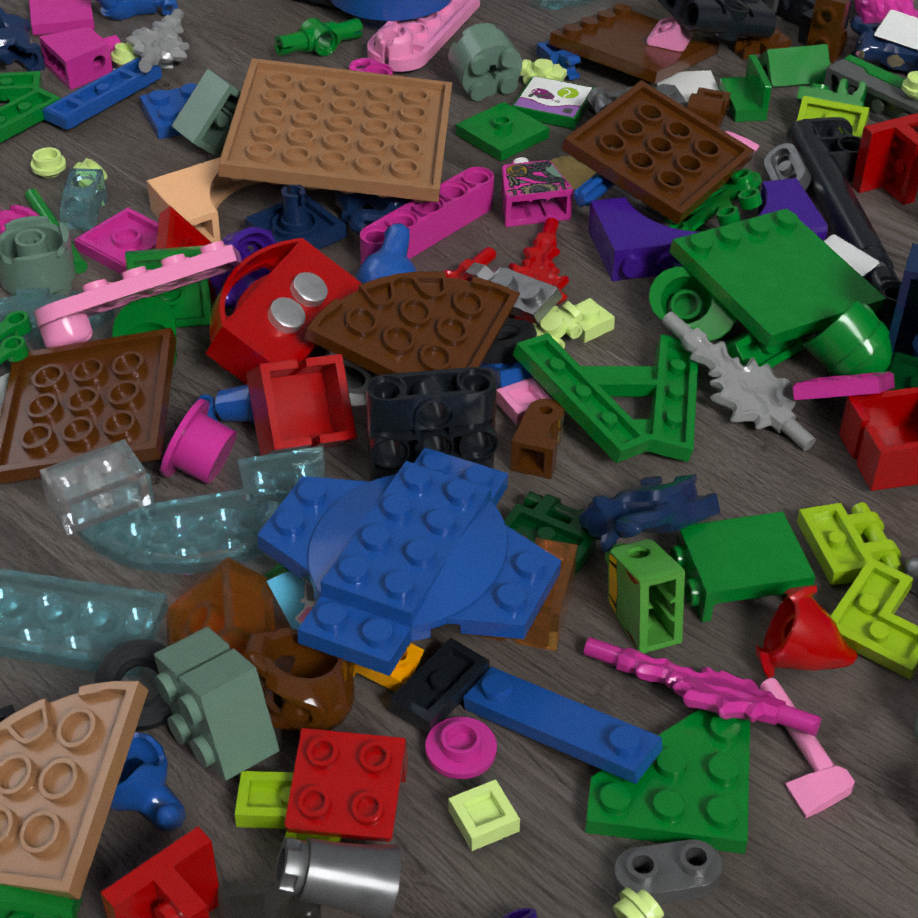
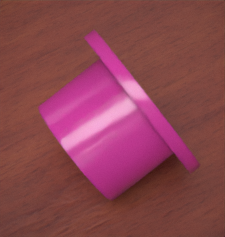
[160,399,237,484]

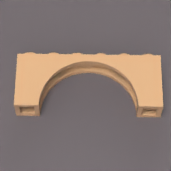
[147,157,261,243]

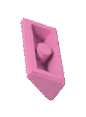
[646,16,694,52]

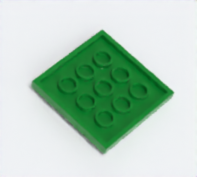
[669,208,887,348]

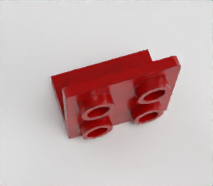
[284,728,408,842]

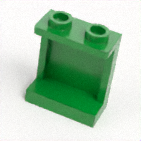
[670,512,816,623]

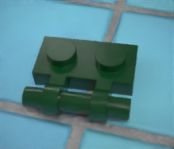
[504,491,597,577]

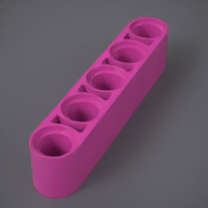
[360,167,494,265]

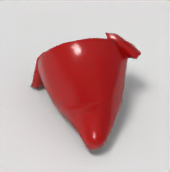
[756,585,858,678]

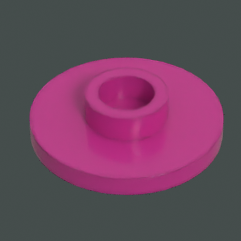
[425,717,497,779]

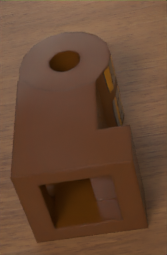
[510,399,564,479]

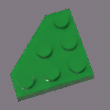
[585,709,750,854]

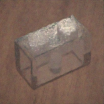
[39,439,151,536]

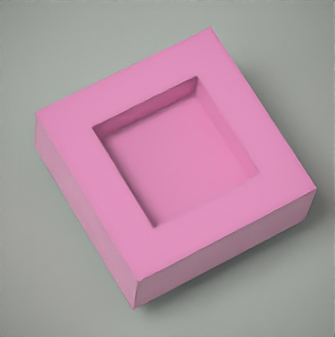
[496,377,551,426]

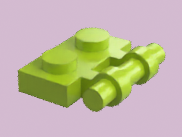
[797,502,905,585]

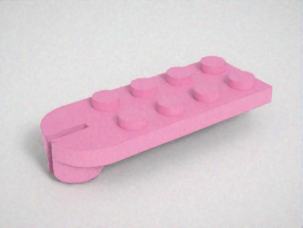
[367,0,480,72]
[33,241,242,348]

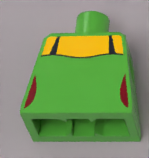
[605,539,685,653]

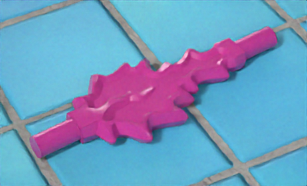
[584,637,821,736]

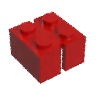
[246,354,357,457]
[839,387,918,491]

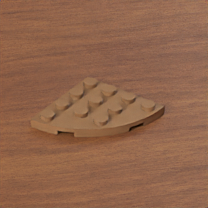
[0,681,149,900]

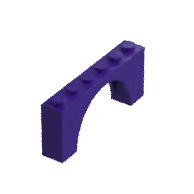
[588,178,828,281]

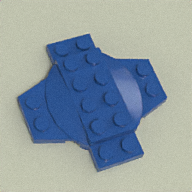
[257,448,561,676]

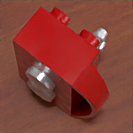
[205,238,362,384]

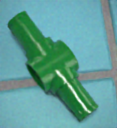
[274,18,363,56]

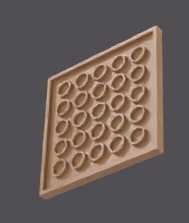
[218,58,452,203]

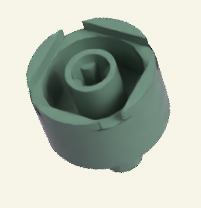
[448,23,522,101]
[0,216,76,302]

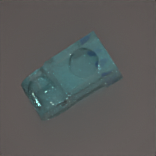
[60,168,108,230]

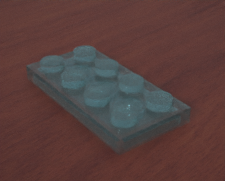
[0,568,169,678]

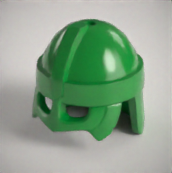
[802,301,893,376]

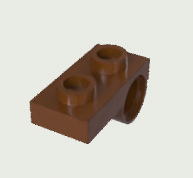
[806,0,850,64]
[687,87,731,128]

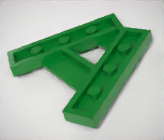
[0,71,61,143]
[513,333,698,463]

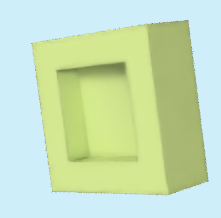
[574,298,615,343]
[448,779,520,851]

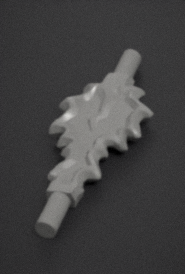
[126,9,190,73]
[662,312,816,451]

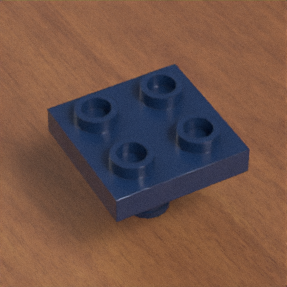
[245,184,347,250]

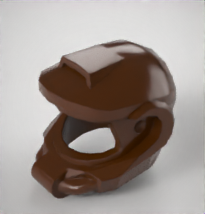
[243,628,355,733]

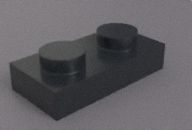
[390,637,490,734]

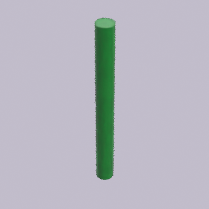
[25,188,88,274]

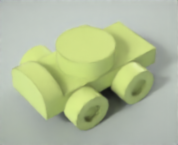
[520,59,567,85]
[533,301,583,349]

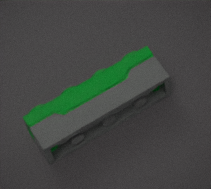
[824,55,918,123]

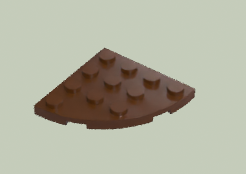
[305,271,520,375]

